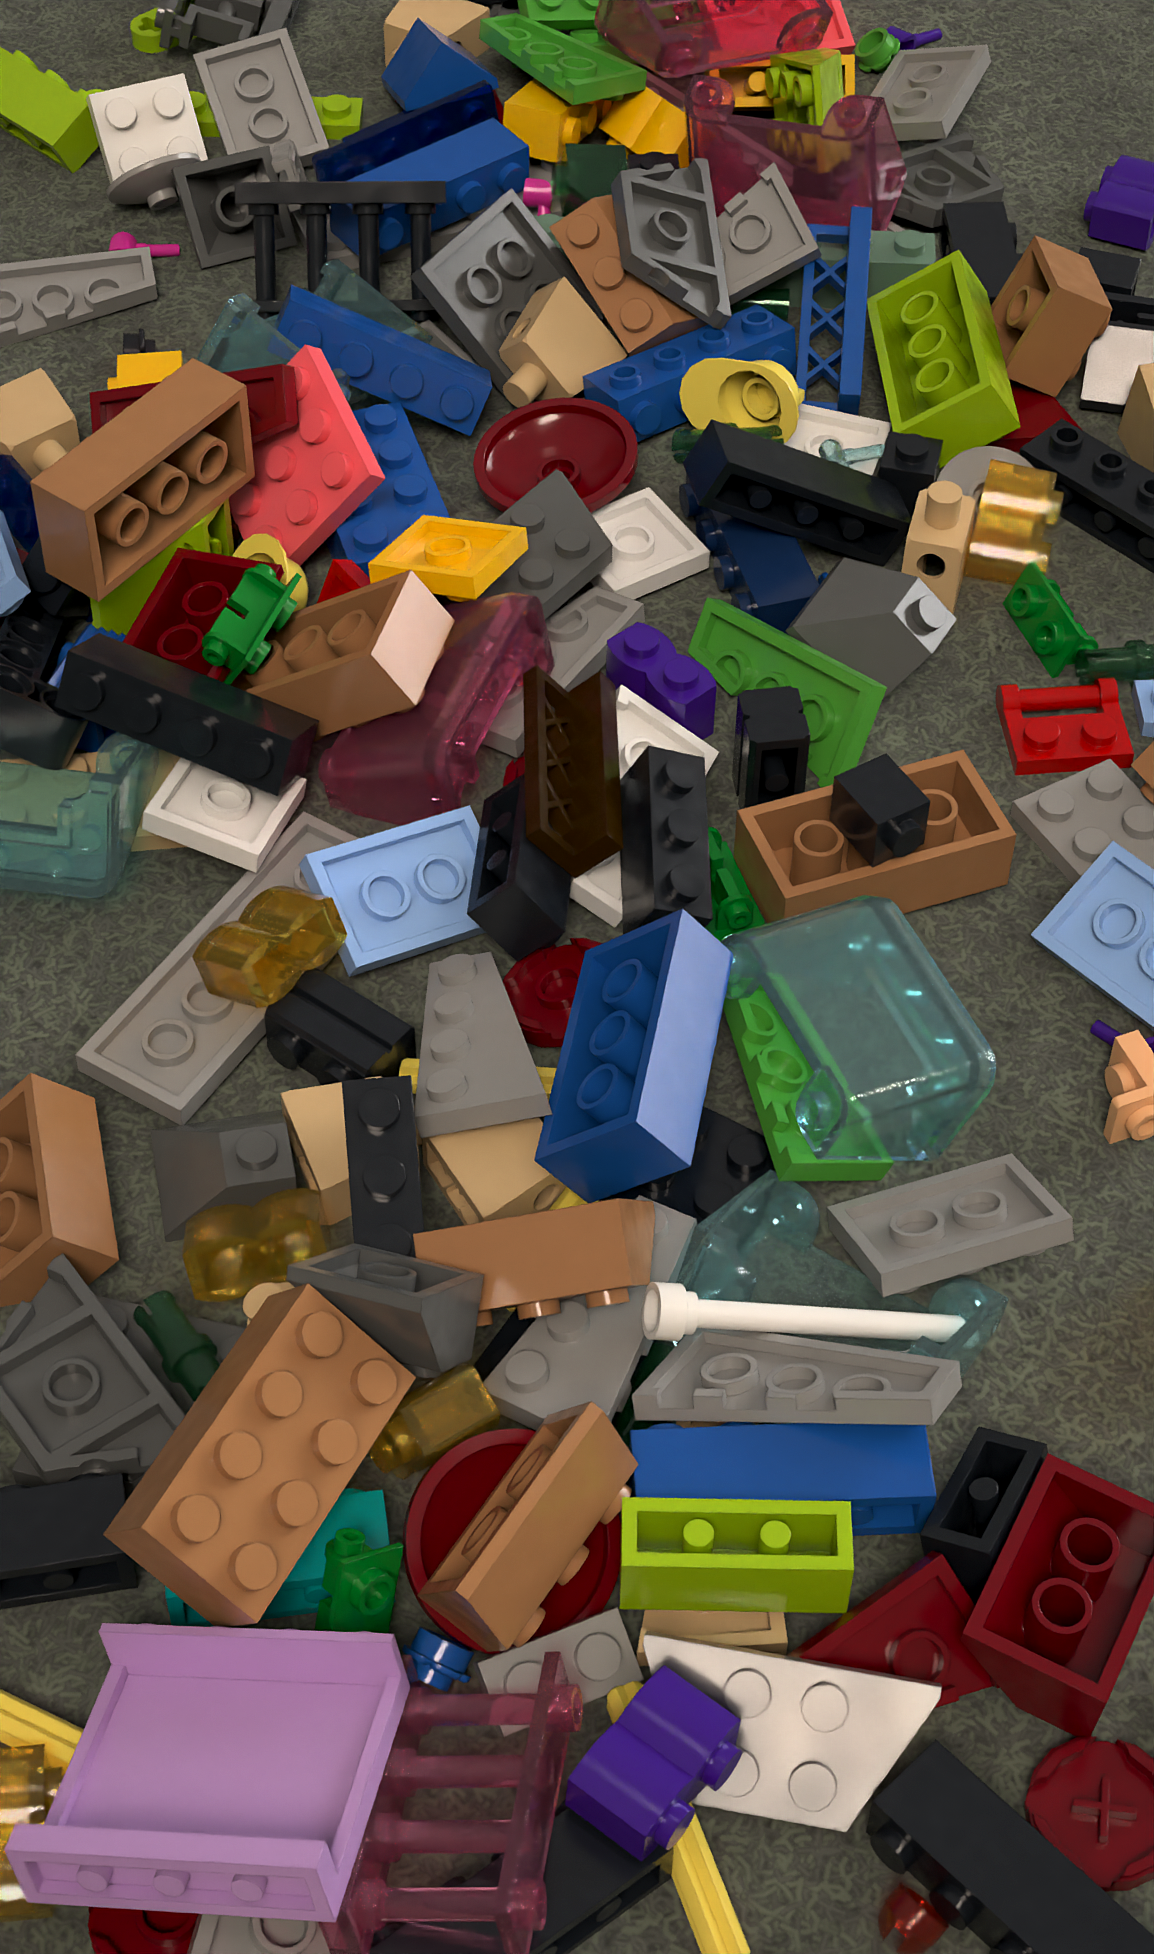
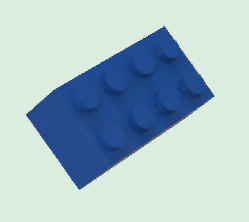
[325,401,450,576]
[534,909,734,1203]

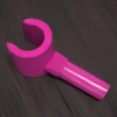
[523,178,553,216]
[109,232,180,257]

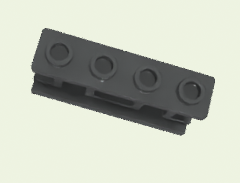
[155,0,301,49]

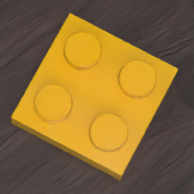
[368,515,528,602]

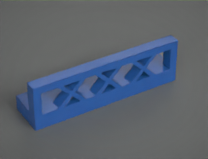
[796,206,873,416]

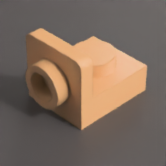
[1103,1030,1154,1144]

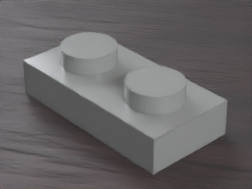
[473,1607,644,1737]

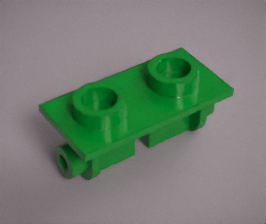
[1002,561,1099,678]
[202,563,302,685]
[705,825,768,944]
[314,1528,404,1633]

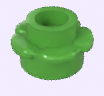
[855,28,900,73]

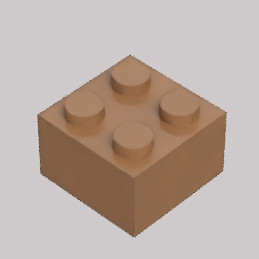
[991,235,1113,398]

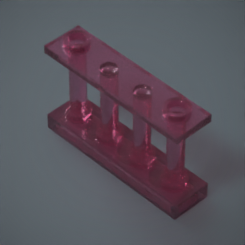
[318,1652,583,1954]

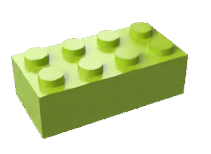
[867,249,1021,468]

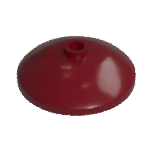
[473,398,639,513]
[402,1428,621,1655]

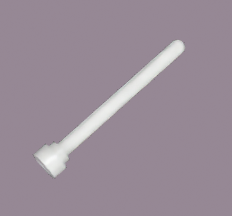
[642,1282,968,1343]

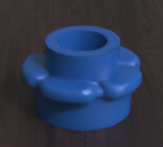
[402,1626,474,1692]

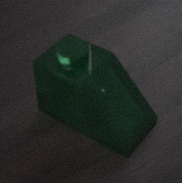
[551,143,628,217]

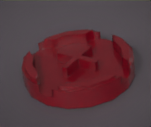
[1023,1736,1154,1892]

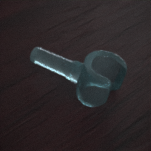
[818,439,885,467]

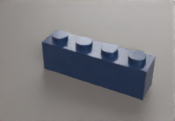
[679,473,820,636]

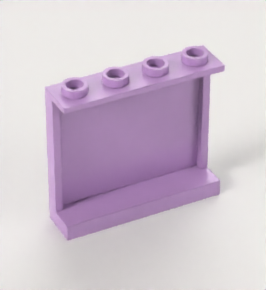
[4,1623,410,1922]

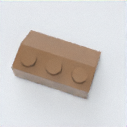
[549,194,708,356]
[0,1073,119,1307]
[413,1198,655,1328]
[417,1401,639,1652]

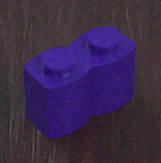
[1083,155,1154,251]
[606,622,717,740]
[565,1665,742,1862]

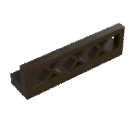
[523,664,624,879]

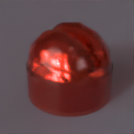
[877,1882,949,1954]

